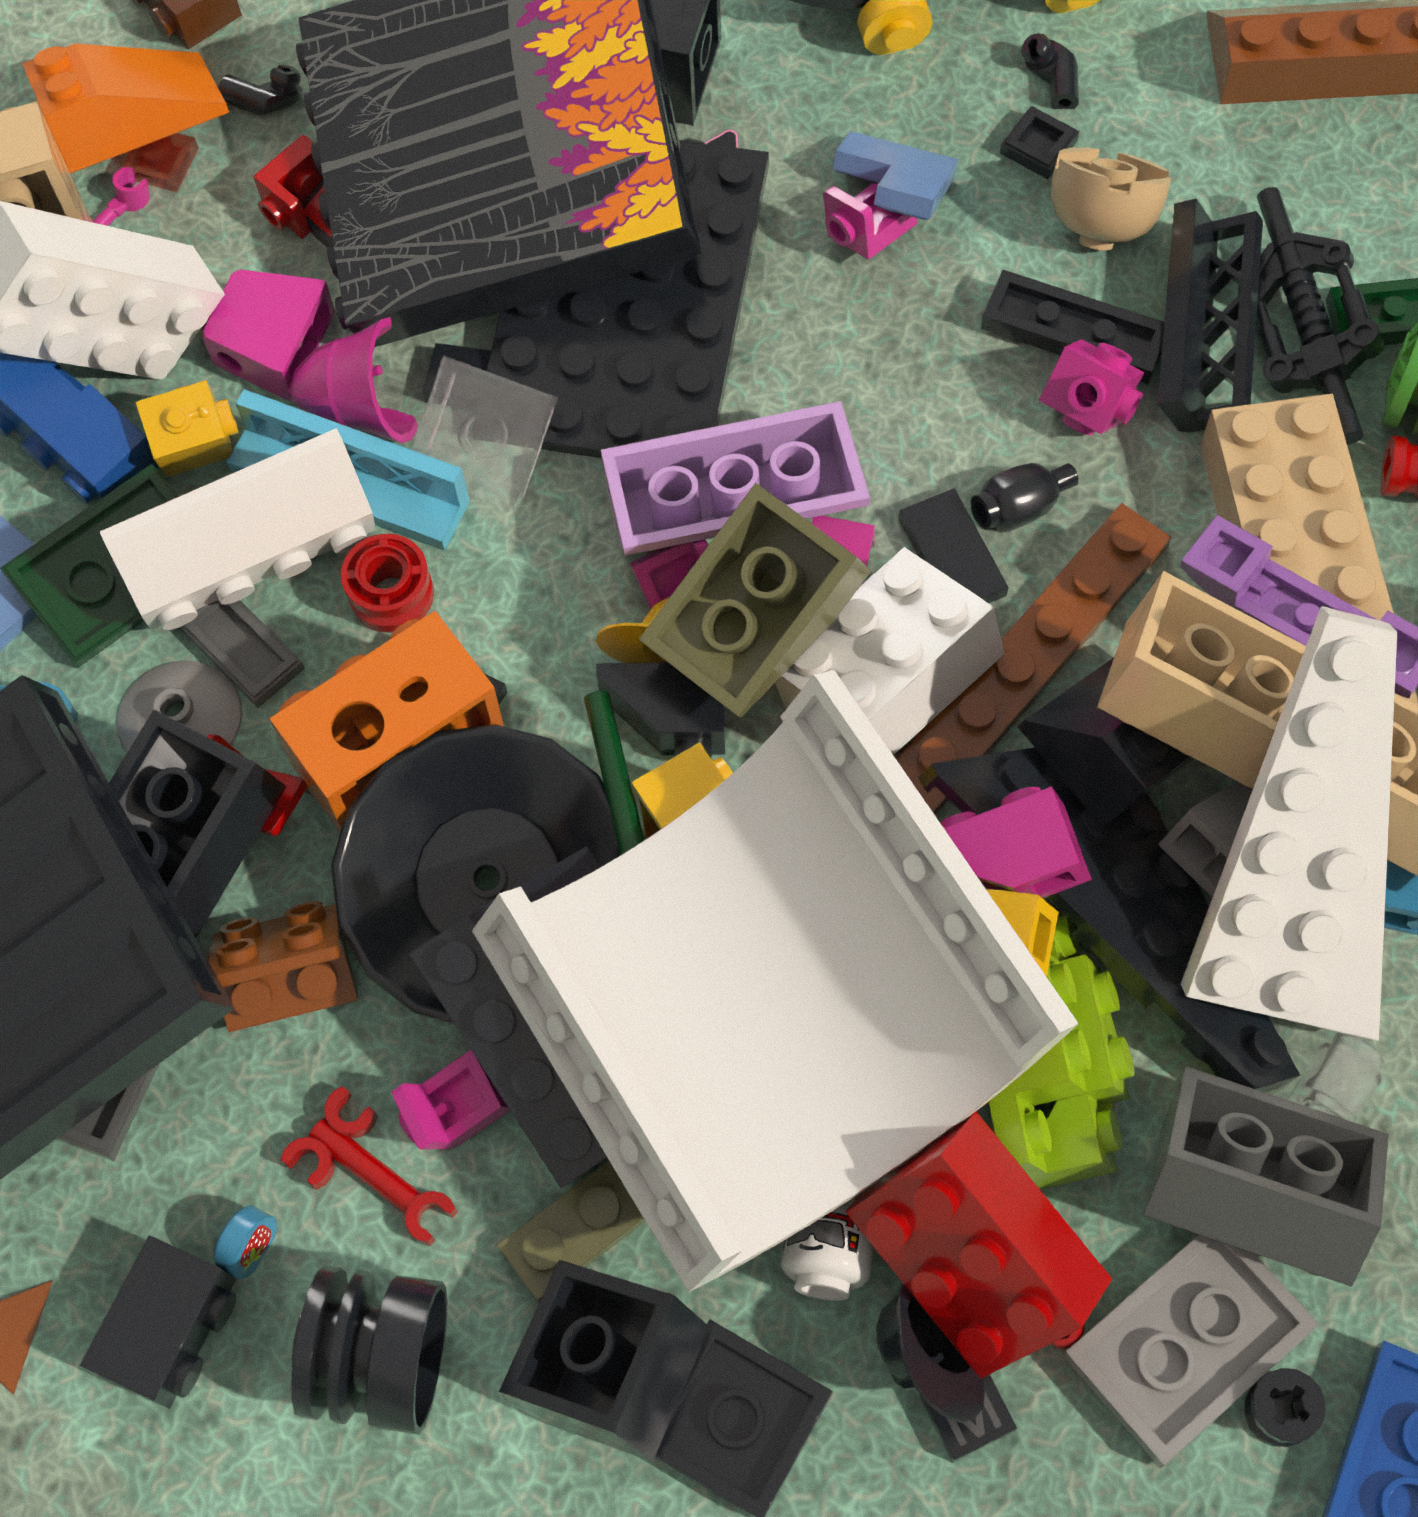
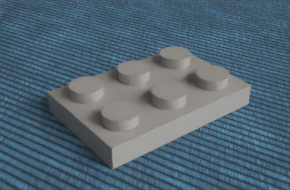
[1063,1234,1320,1468]

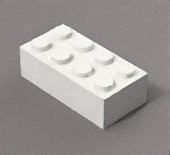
[0,201,225,380]

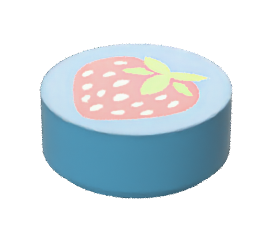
[214,1205,277,1279]

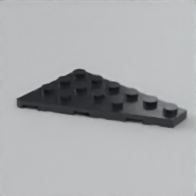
[918,747,1301,1092]

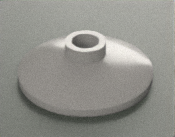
[117,661,241,752]

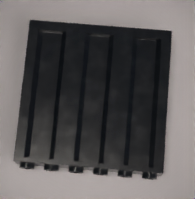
[0,675,235,1180]

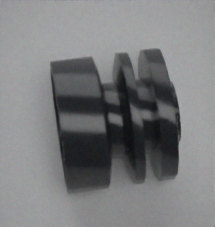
[291,1265,448,1435]

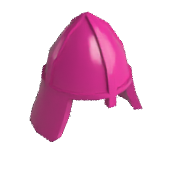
[287,317,418,443]

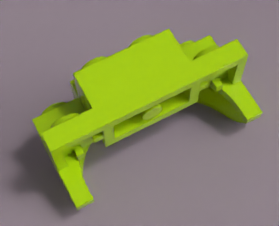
[989,898,1134,1189]

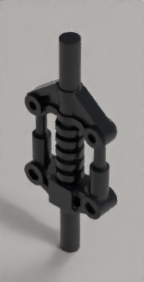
[1238,187,1385,445]

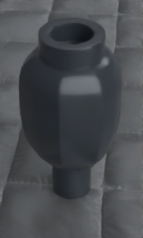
[970,463,1079,532]

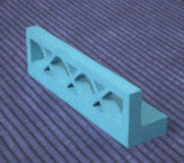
[227,389,470,551]

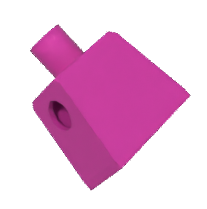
[200,269,336,401]

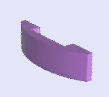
[1180,515,1418,698]

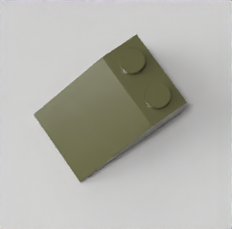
[639,482,871,718]

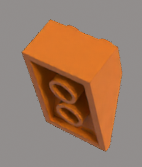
[22,43,229,174]

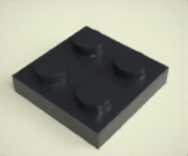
[655,1319,833,1517]

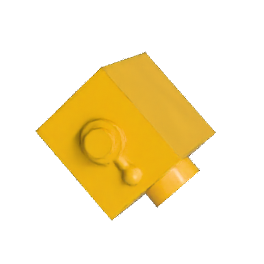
[135,380,239,477]

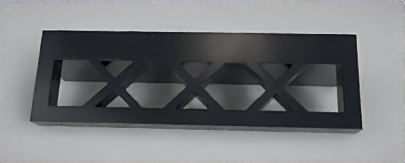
[1157,198,1263,433]

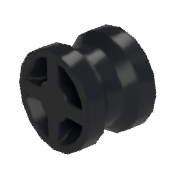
[1244,1368,1325,1448]

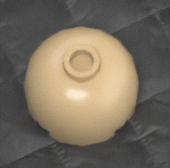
[1051,148,1172,251]

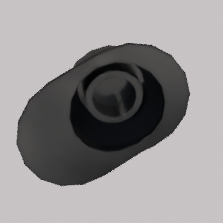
[876,1283,985,1423]

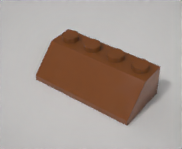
[1206,0,1418,104]

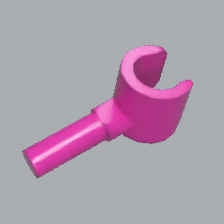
[92,167,150,226]

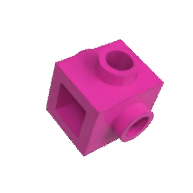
[1038,339,1144,435]

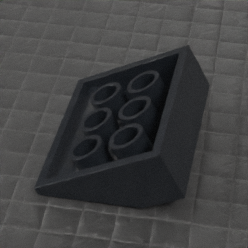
[409,846,607,1188]

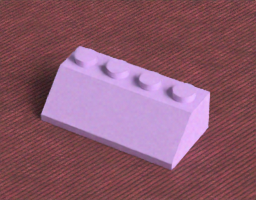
[601,401,870,556]

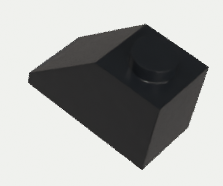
[596,662,725,758]

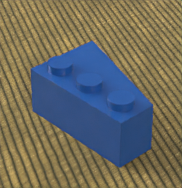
[0,353,159,504]

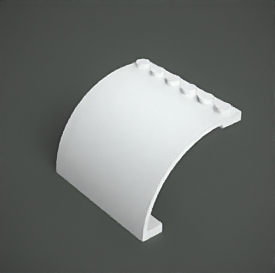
[472,669,1079,1292]

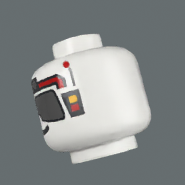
[780,1197,874,1301]

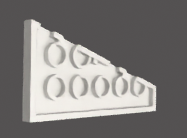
[1181,606,1397,1041]

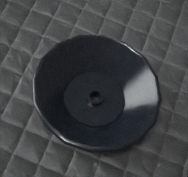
[331,724,621,1024]

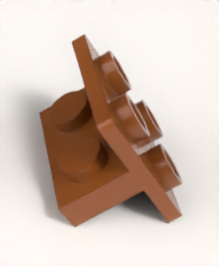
[207,901,358,1033]

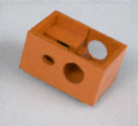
[269,610,504,832]

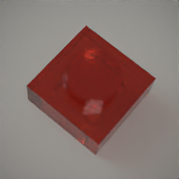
[121,133,199,192]

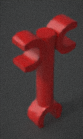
[281,1086,458,1246]

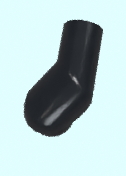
[1021,33,1079,109]
[218,65,302,115]

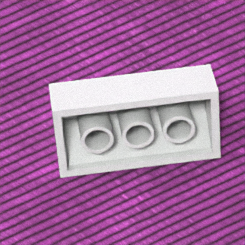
[100,428,376,630]

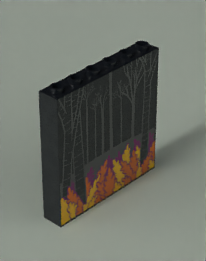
[296,0,702,347]

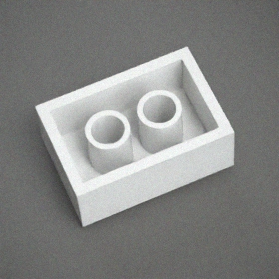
[775,547,1005,755]

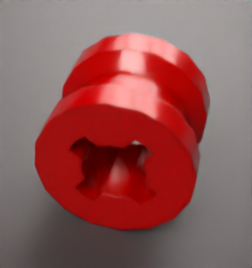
[1380,435,1418,500]

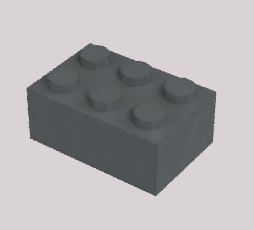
[1144,1066,1389,1287]

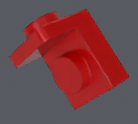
[253,134,323,239]

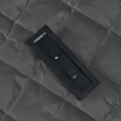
[981,270,1164,384]

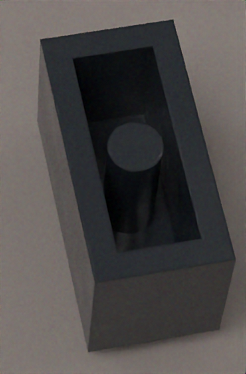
[79,1235,236,1409]

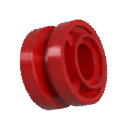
[341,534,434,633]

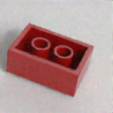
[845,1112,1112,1379]

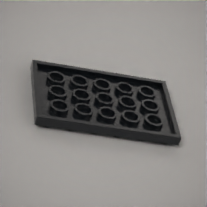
[473,140,769,458]

